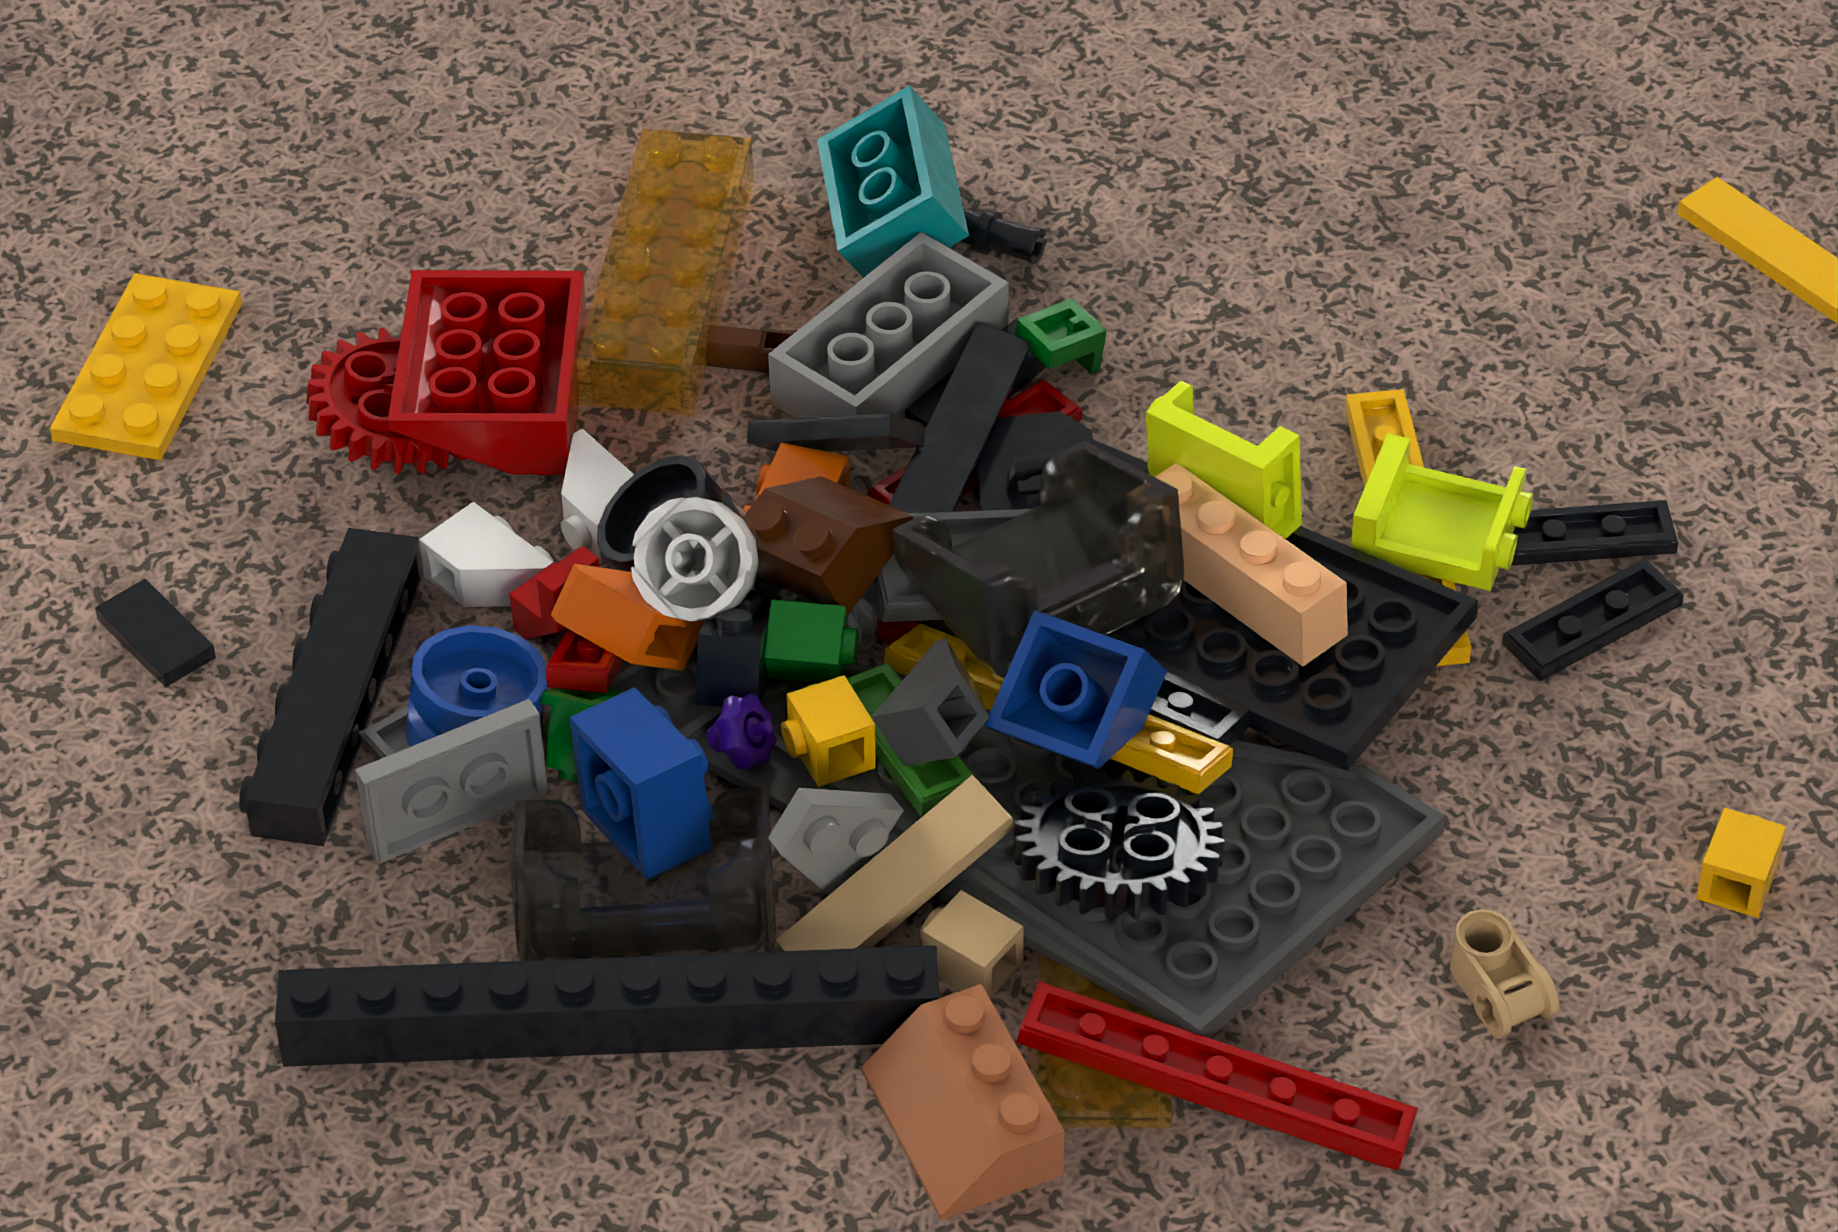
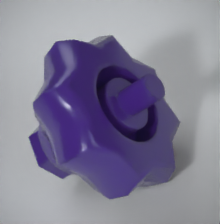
[707,693,777,769]

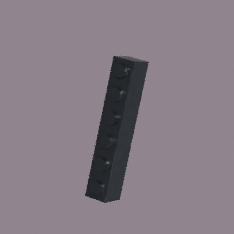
[239,528,423,846]

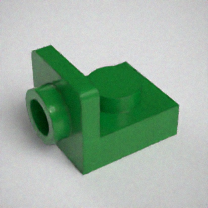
[1015,298,1107,374]

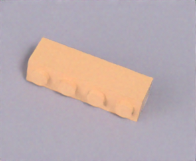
[1132,463,1348,666]

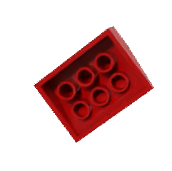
[388,270,588,476]

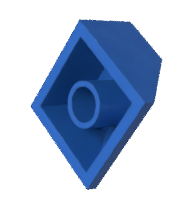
[985,610,1167,769]

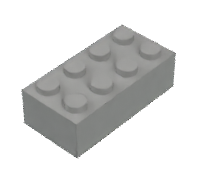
[768,232,1009,457]

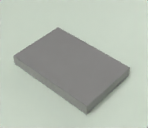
[355,699,548,863]

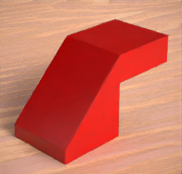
[509,546,600,639]

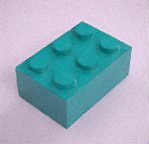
[817,85,969,278]

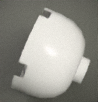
[631,497,759,622]

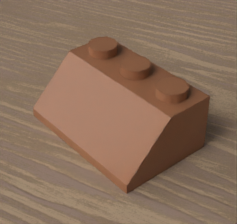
[861,983,1065,1220]

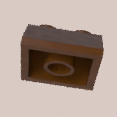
[742,476,917,616]

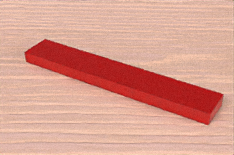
[1016,981,1418,1170]

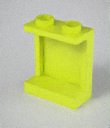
[1145,381,1302,539]
[1351,433,1533,591]

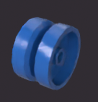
[406,625,547,747]

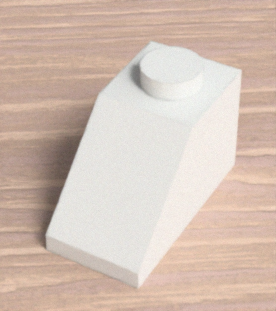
[561,428,634,564]

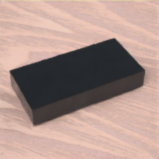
[95,579,216,688]

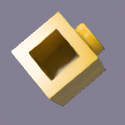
[781,675,876,787]

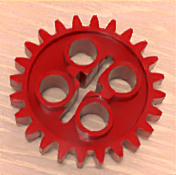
[306,327,467,474]

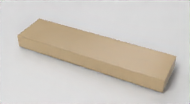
[775,775,1015,951]

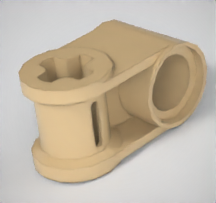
[1450,909,1559,1039]

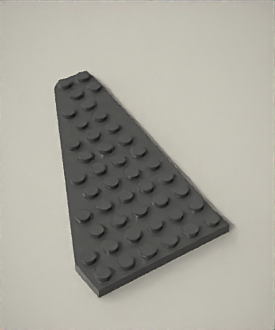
[609,641,1445,1038]

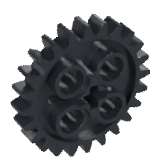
[1014,771,1224,919]

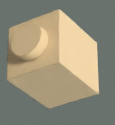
[920,890,1024,998]

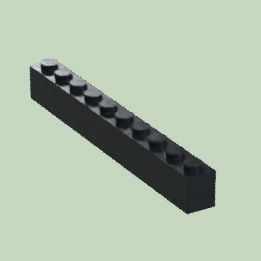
[275,946,939,1067]

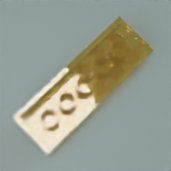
[576,128,754,416]

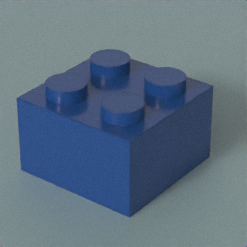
[570,687,713,880]

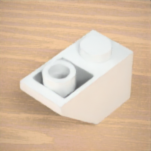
[419,502,554,607]

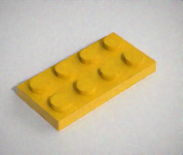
[50,273,242,460]

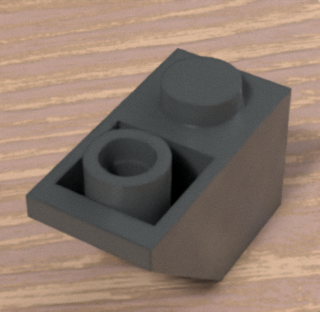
[872,638,989,766]

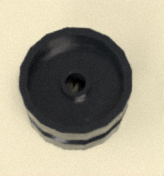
[597,455,746,572]

